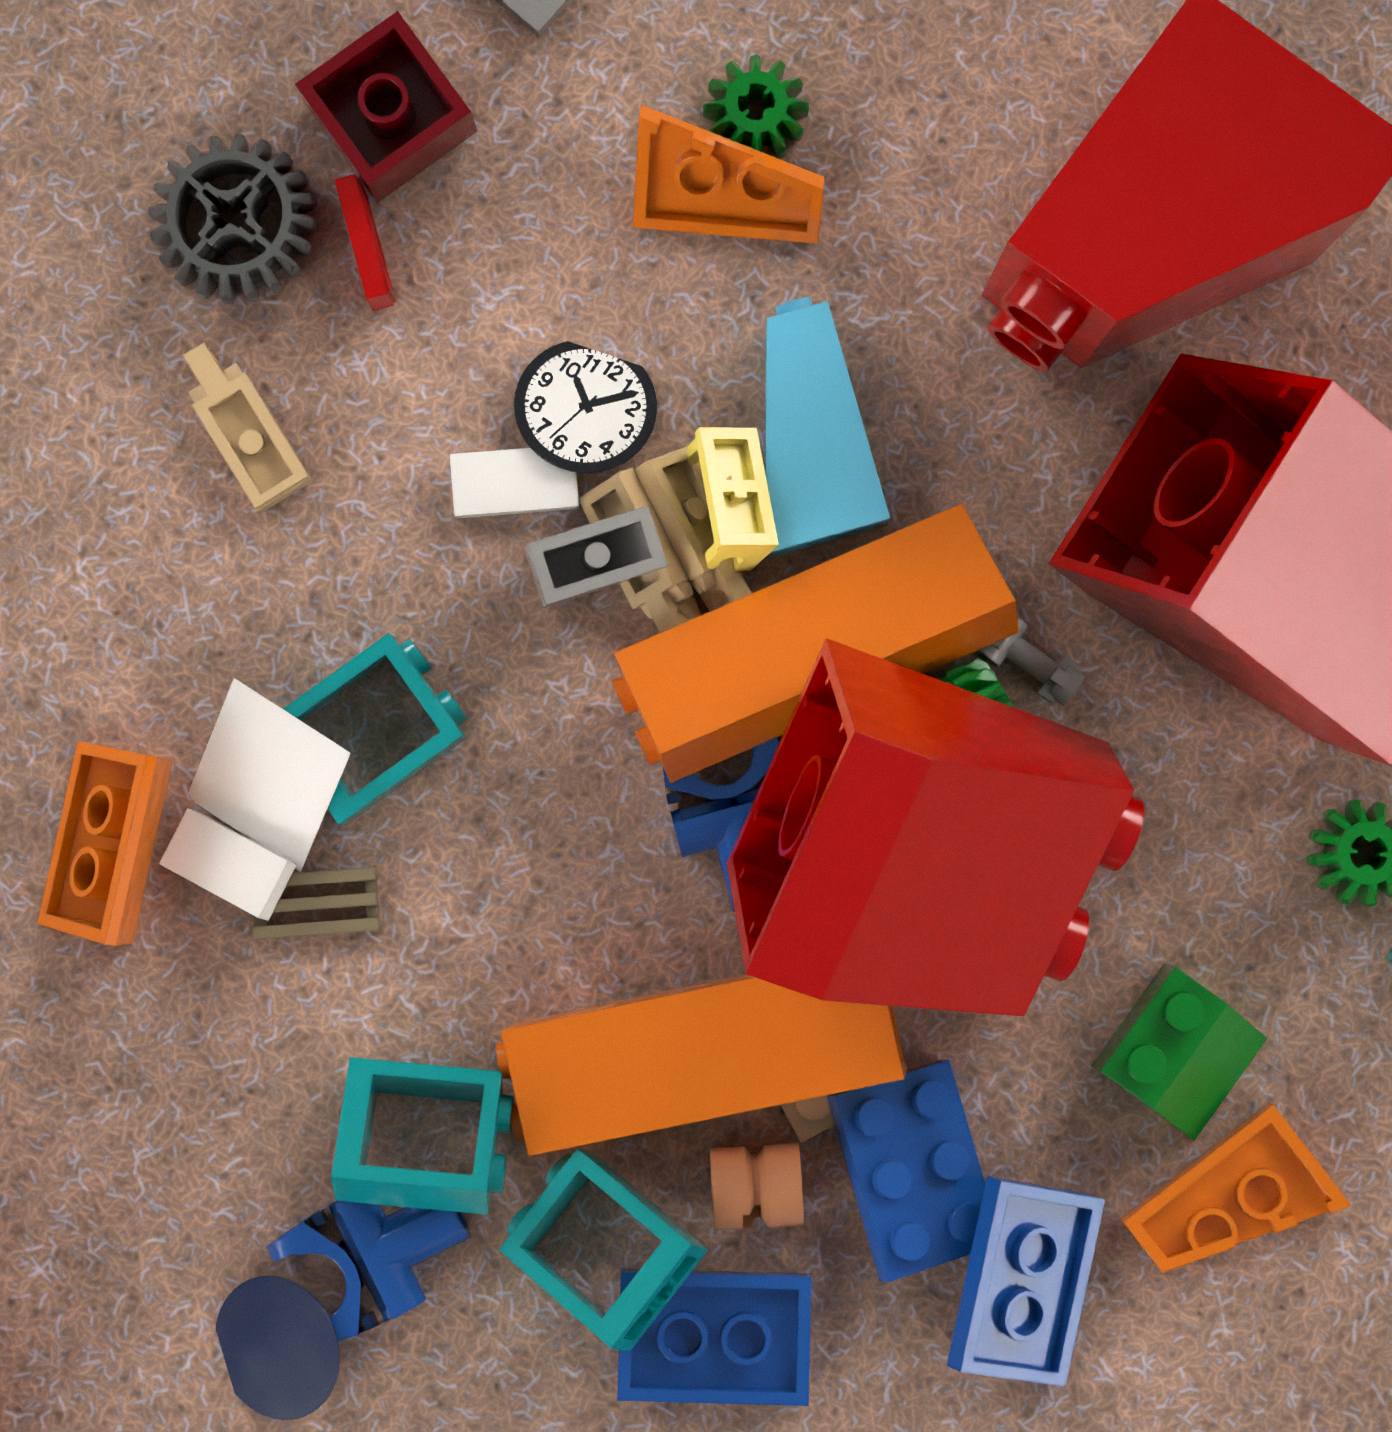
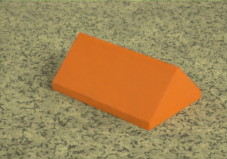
[37,741,173,946]

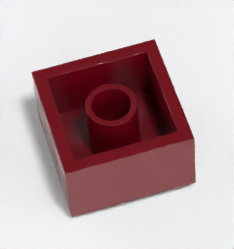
[295,11,477,203]

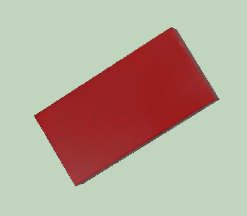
[334,174,396,311]

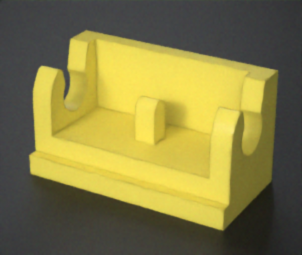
[686,427,779,571]

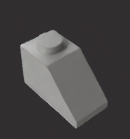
[524,505,668,608]

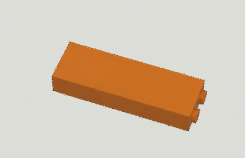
[611,503,1019,783]
[496,974,907,1156]

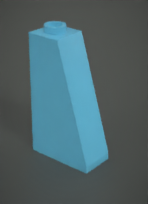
[764,297,890,559]

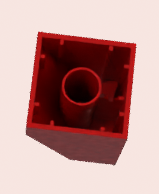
[981,0,1392,372]
[1048,353,1392,766]
[727,638,1144,1016]

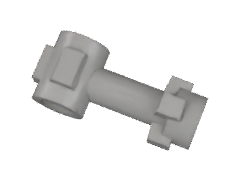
[975,616,1085,706]

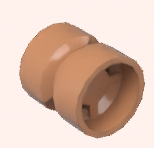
[710,1142,804,1230]

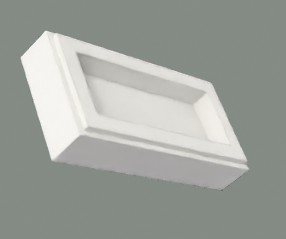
[450,448,580,518]
[159,808,297,921]

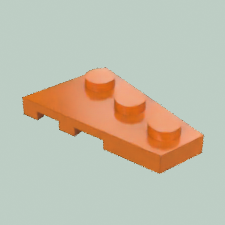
[633,105,824,244]
[1120,1103,1352,1273]

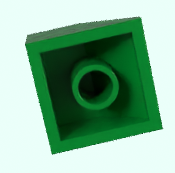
[1091,964,1267,1141]

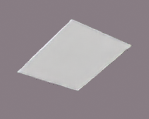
[188,678,351,872]

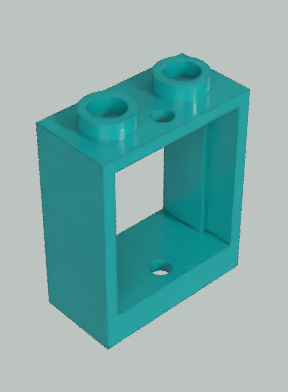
[283,633,468,826]
[331,1057,514,1215]
[498,1148,708,1352]

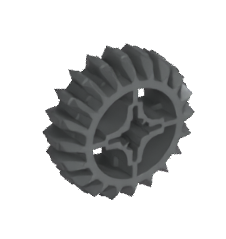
[148,134,319,304]

